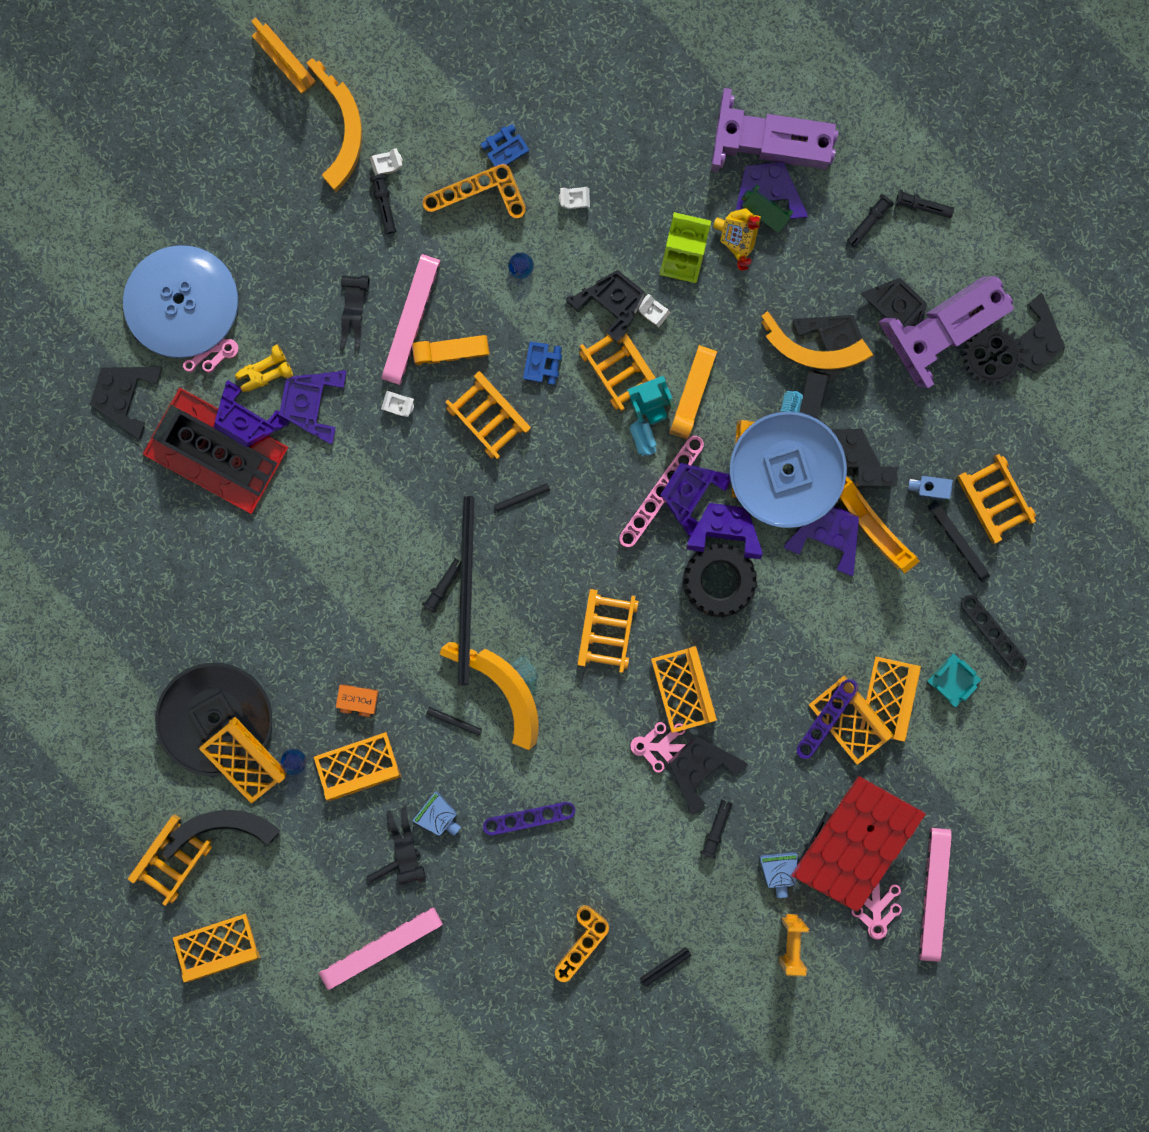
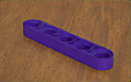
[797,679,858,759]
[483,802,575,835]

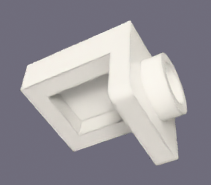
[370,148,402,176]
[559,187,590,209]
[638,294,670,328]
[381,391,414,417]

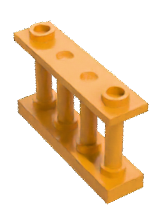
[579,333,655,412]
[446,371,531,460]
[956,454,1036,544]
[577,589,638,673]
[128,815,212,906]
[779,914,808,976]

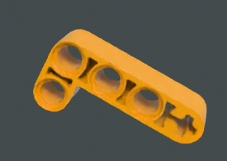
[412,335,490,365]
[555,905,609,982]

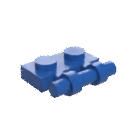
[480,124,530,172]
[523,341,562,385]

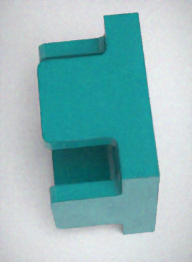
[627,376,675,425]
[927,653,981,708]

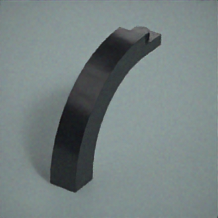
[162,810,281,861]

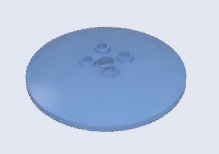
[123,245,238,358]
[730,411,847,528]

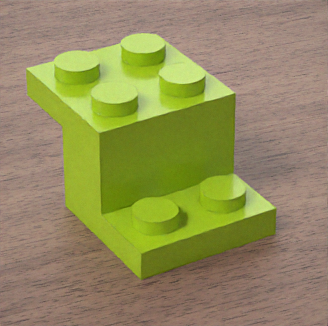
[659,212,711,283]

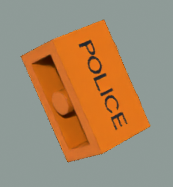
[336,684,379,717]

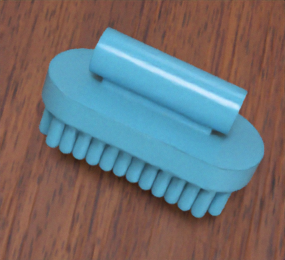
[780,391,803,412]
[629,419,657,456]

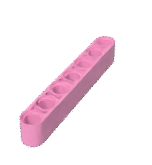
[382,254,441,385]
[619,436,704,547]
[919,828,951,962]
[318,907,443,990]

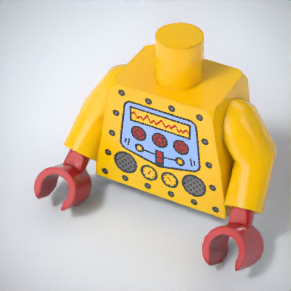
[713,208,761,271]

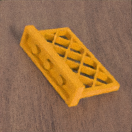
[251,18,316,94]
[651,646,717,733]
[860,657,921,742]
[809,676,894,765]
[199,717,287,804]
[314,732,402,801]
[173,914,261,982]

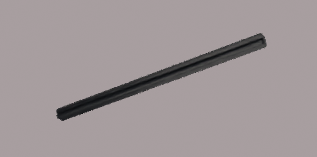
[458,496,475,686]

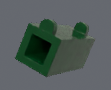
[741,184,793,233]

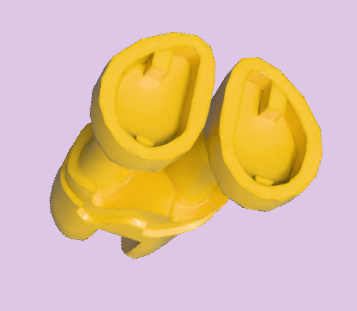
[235,344,294,392]

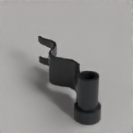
[340,275,370,350]
[387,807,426,885]

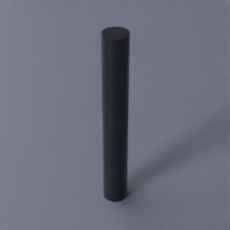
[495,483,550,512]
[426,707,482,736]
[367,849,421,883]

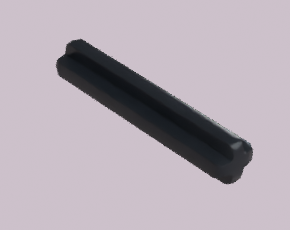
[640,947,691,987]

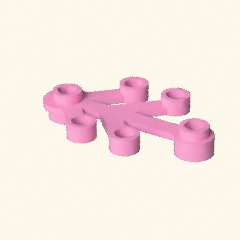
[183,339,239,373]
[631,722,685,772]
[851,883,902,940]

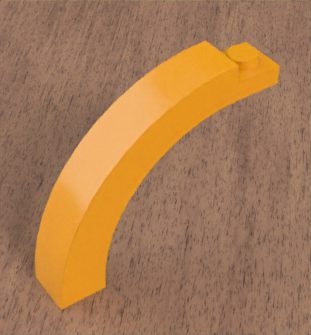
[761,311,874,370]
[838,476,920,574]

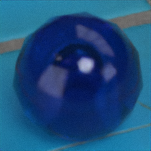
[508,252,534,279]
[280,749,307,775]

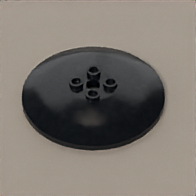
[155,662,272,776]

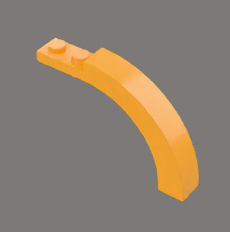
[306,58,363,192]
[439,642,539,750]

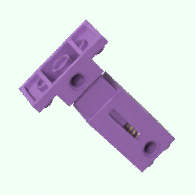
[711,88,838,172]
[879,276,1014,388]

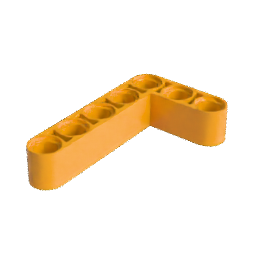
[422,164,526,218]
[669,345,717,440]

